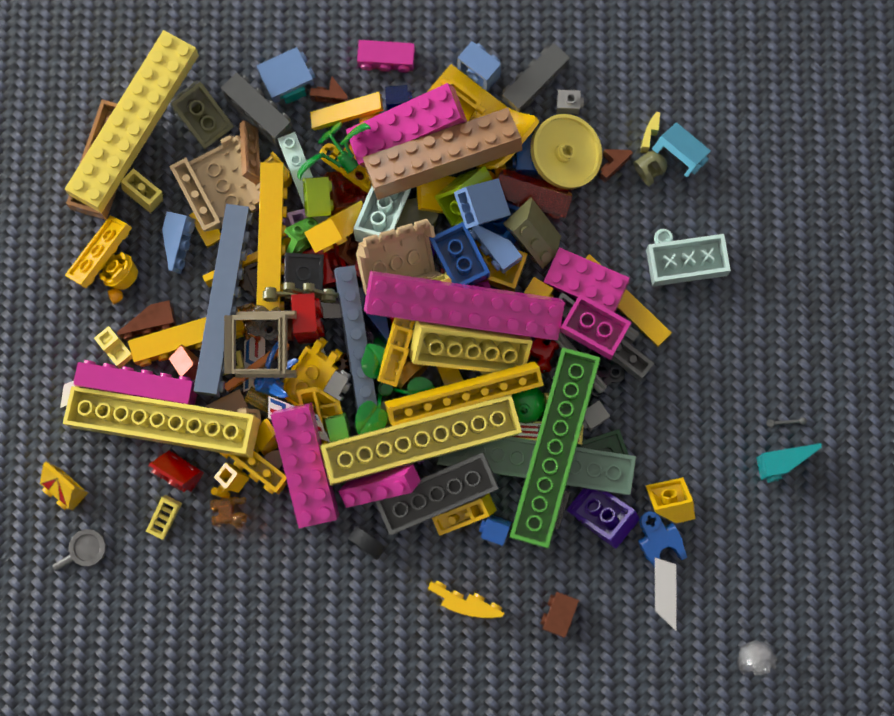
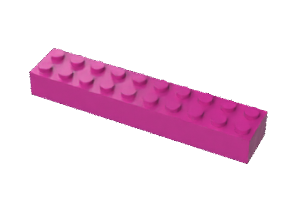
[364,271,565,340]

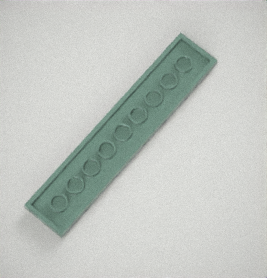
[437,437,636,495]

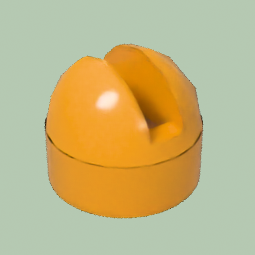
[107,288,123,305]

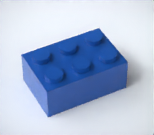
[429,222,490,286]

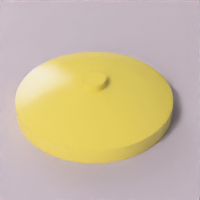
[531,114,602,189]

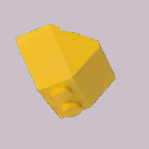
[296,387,343,445]

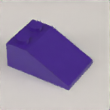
[567,488,640,549]

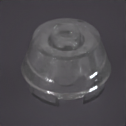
[737,641,777,676]

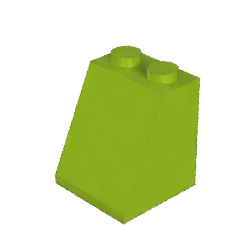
[434,166,493,227]

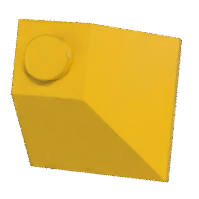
[646,477,695,523]

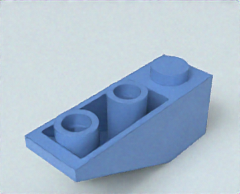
[162,211,195,274]
[469,226,522,274]

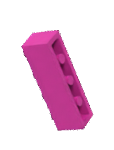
[339,464,421,508]

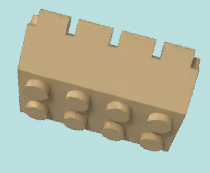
[170,135,260,232]
[356,219,442,295]

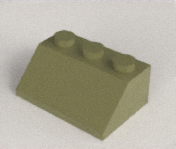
[503,198,561,269]

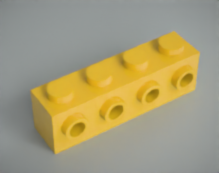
[218,451,288,494]

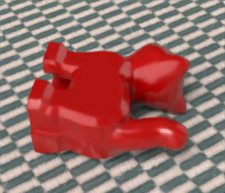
[527,337,559,373]

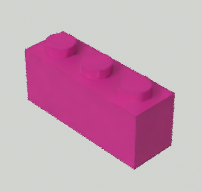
[357,40,415,73]

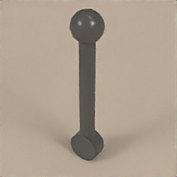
[766,417,807,427]

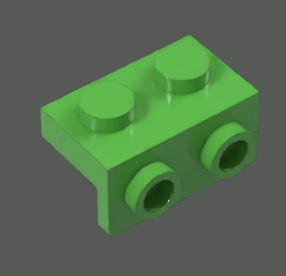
[284,217,319,253]

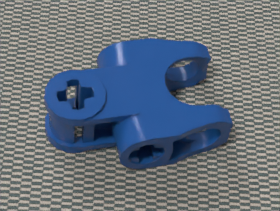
[638,511,687,568]

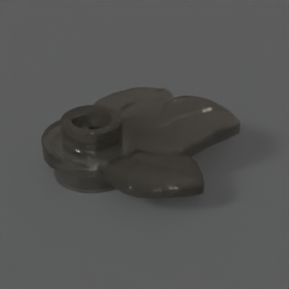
[245,305,281,340]

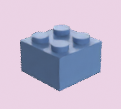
[458,41,501,92]

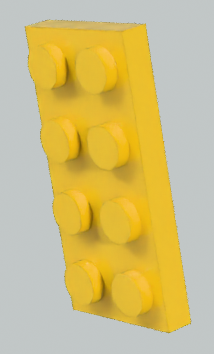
[65,215,132,288]

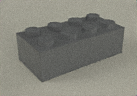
[221,72,293,149]

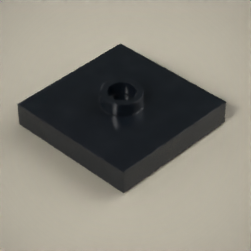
[283,253,324,292]

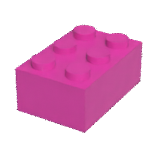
[560,294,631,360]

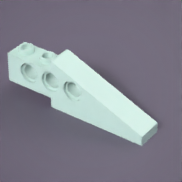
[277,132,328,223]

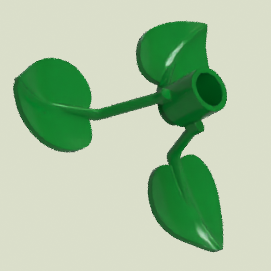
[297,121,371,181]
[355,343,435,435]

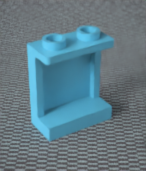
[652,122,711,177]

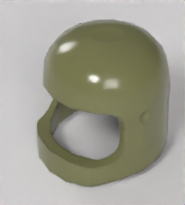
[633,151,667,187]

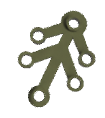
[262,282,338,303]

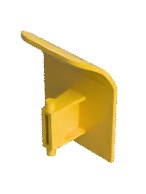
[426,64,539,169]

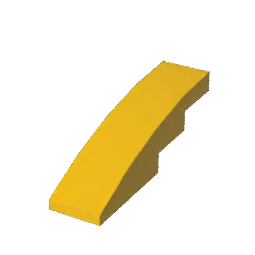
[378,318,415,387]

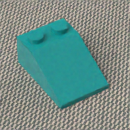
[756,443,822,483]

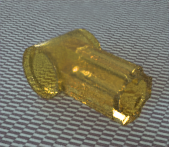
[244,386,277,413]

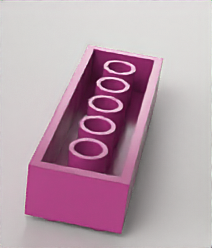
[346,83,467,168]
[73,360,197,406]
[270,403,340,528]

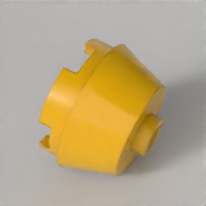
[99,252,138,290]

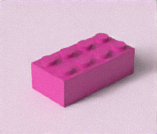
[544,247,630,313]

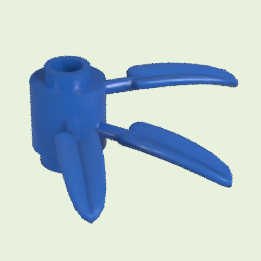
[254,341,299,398]

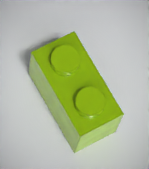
[302,177,334,217]

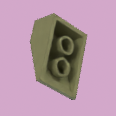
[169,80,234,149]

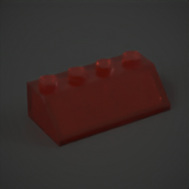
[496,167,572,219]

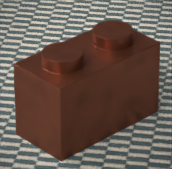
[540,592,579,638]

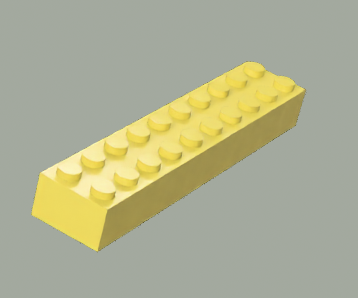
[65,30,199,213]
[63,386,260,458]
[320,395,522,486]

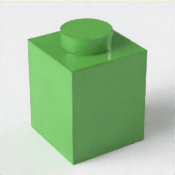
[325,413,351,443]

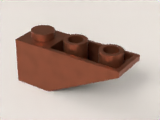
[117,300,177,340]

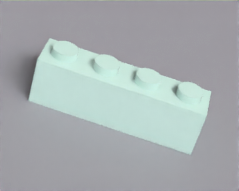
[353,186,411,242]

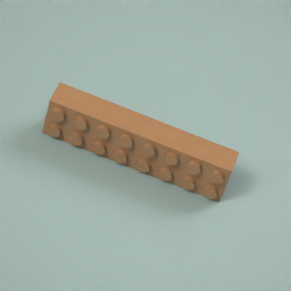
[363,108,522,200]

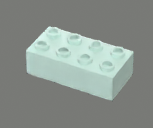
[646,234,731,287]

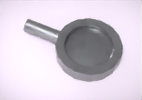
[52,529,107,571]

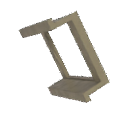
[224,311,297,378]

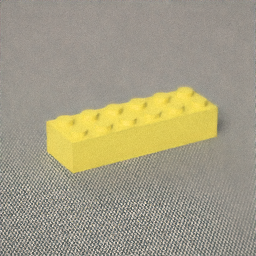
[408,321,533,372]

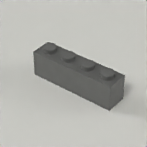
[502,43,570,112]

